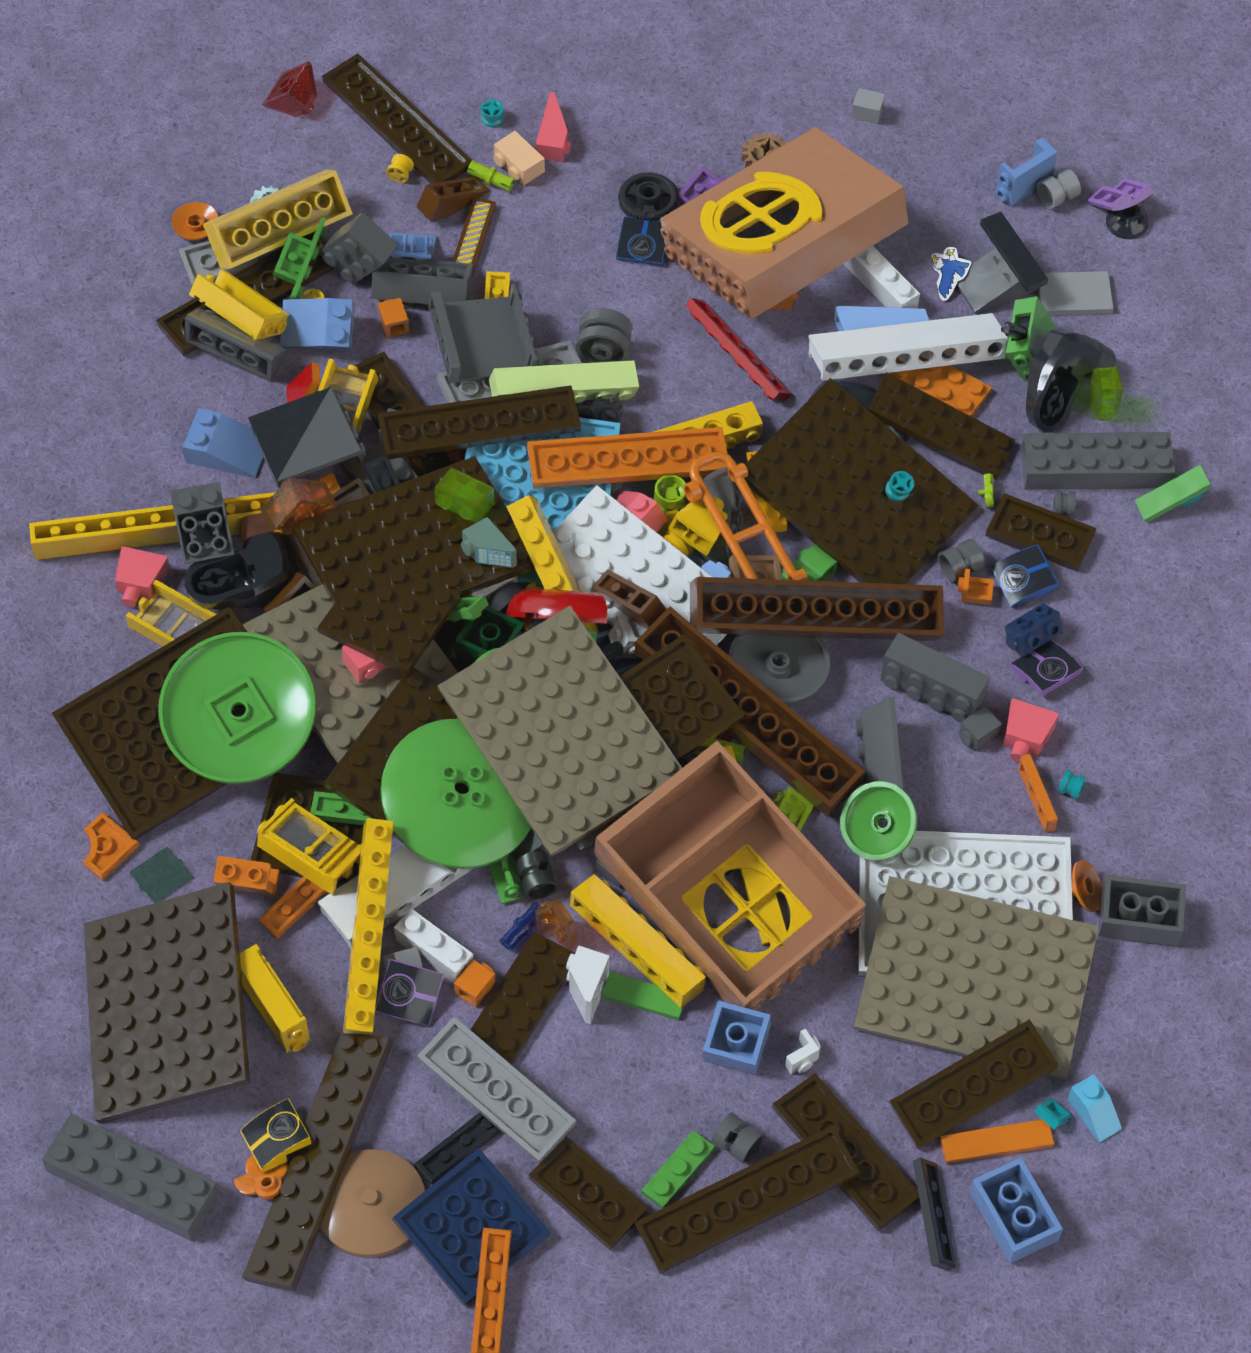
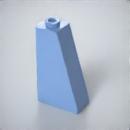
[834,306,932,331]

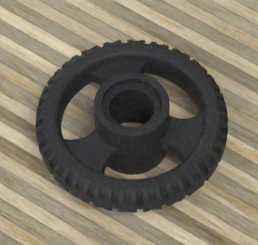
[618,172,679,221]

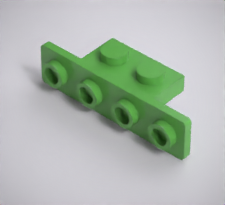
[273,217,327,300]

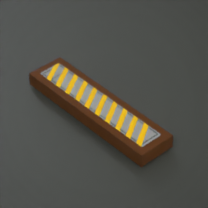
[452,197,496,278]

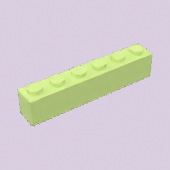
[489,361,639,403]

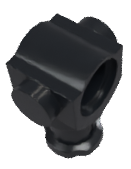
[576,394,623,423]

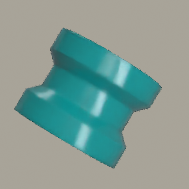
[481,99,504,128]
[885,471,914,502]
[1057,769,1087,801]

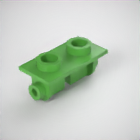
[489,852,526,904]

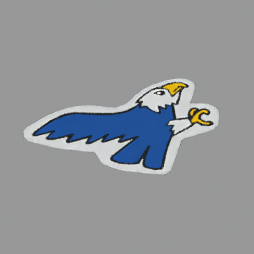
[931,247,971,301]

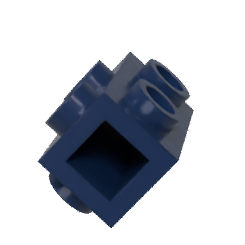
[1005,603,1063,656]

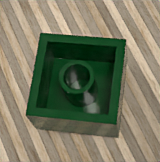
[455,606,525,664]

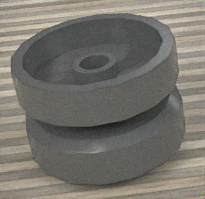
[576,308,632,363]

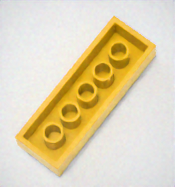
[203,170,353,269]

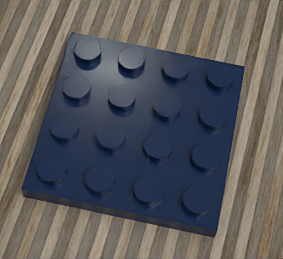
[392,1148,551,1306]

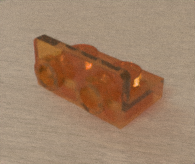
[535,898,577,949]

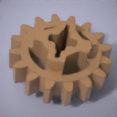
[741,132,789,168]

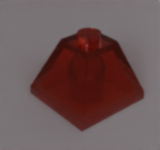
[262,61,317,117]

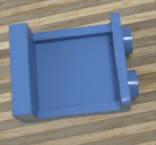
[995,137,1058,207]

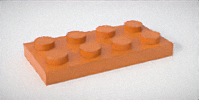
[889,355,992,416]

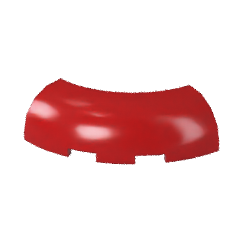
[506,589,607,624]

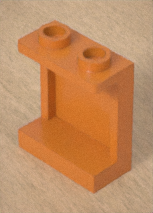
[213,856,280,896]

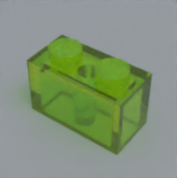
[1088,367,1123,421]
[435,468,494,523]

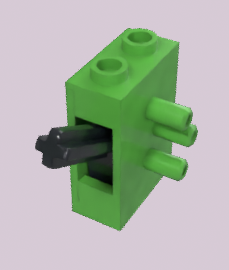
[1001,297,1056,382]

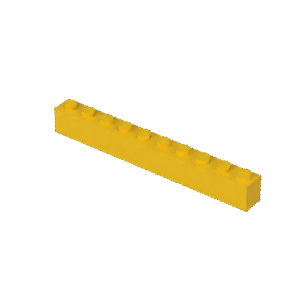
[29,492,283,560]

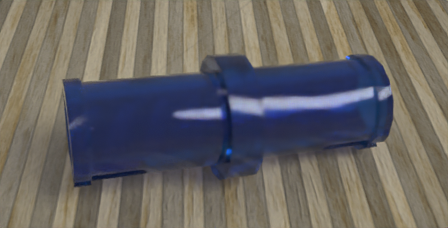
[499,901,547,952]

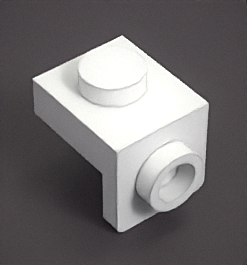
[608,618,640,659]
[785,1029,821,1075]

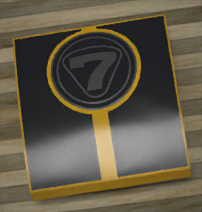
[240,1098,311,1173]

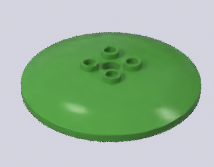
[159,632,316,784]
[381,719,531,869]

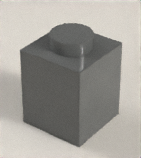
[959,706,1002,751]

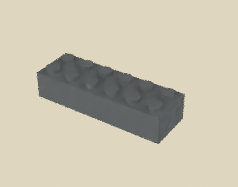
[1021,432,1175,490]
[42,1113,219,1241]

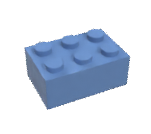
[969,1157,1063,1264]

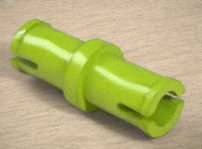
[467,160,515,192]

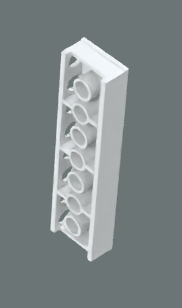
[808,313,1008,381]
[318,845,474,949]

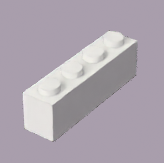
[843,246,920,309]

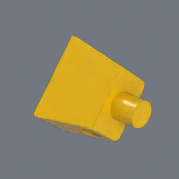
[668,497,728,556]

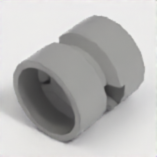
[1037,169,1081,209]

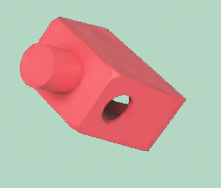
[115,546,170,607]
[1004,698,1059,762]

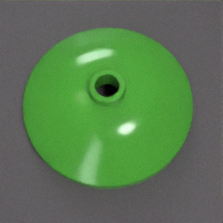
[840,781,917,861]

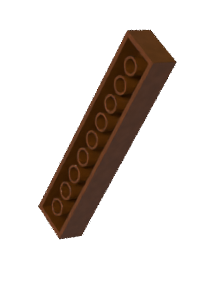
[690,577,944,641]
[635,606,865,817]

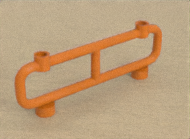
[684,451,808,581]

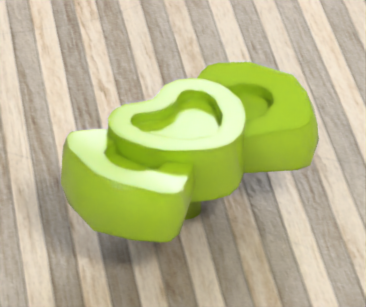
[978,473,995,508]

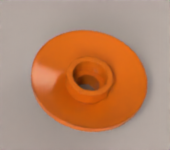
[171,202,218,241]
[1071,860,1102,912]

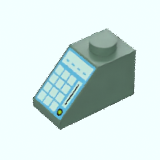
[461,517,517,568]

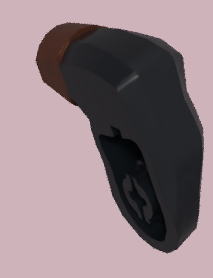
[184,512,290,609]

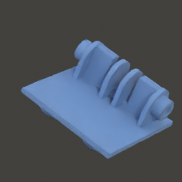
[387,232,436,260]

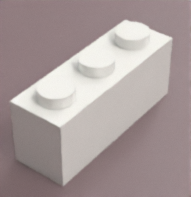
[394,909,474,983]

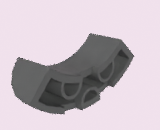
[700,467,744,568]

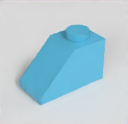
[1068,1074,1122,1143]

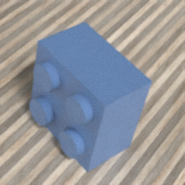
[703,1001,771,1075]

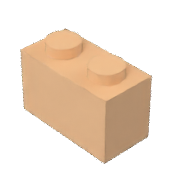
[493,131,545,186]

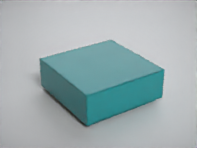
[1034,1098,1072,1130]

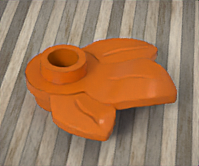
[234,1155,287,1200]

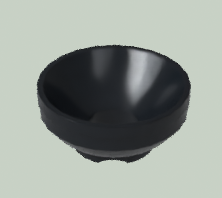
[1106,205,1148,239]

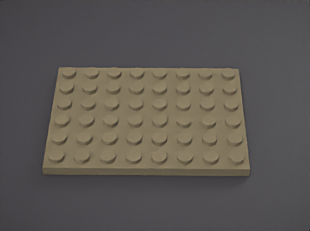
[242,584,458,763]
[438,606,682,857]
[853,876,1099,1081]

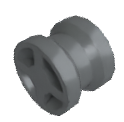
[1053,491,1076,517]

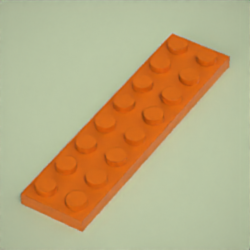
[527,427,727,489]

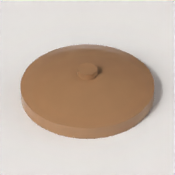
[320,1149,425,1258]

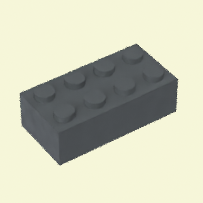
[881,632,990,722]

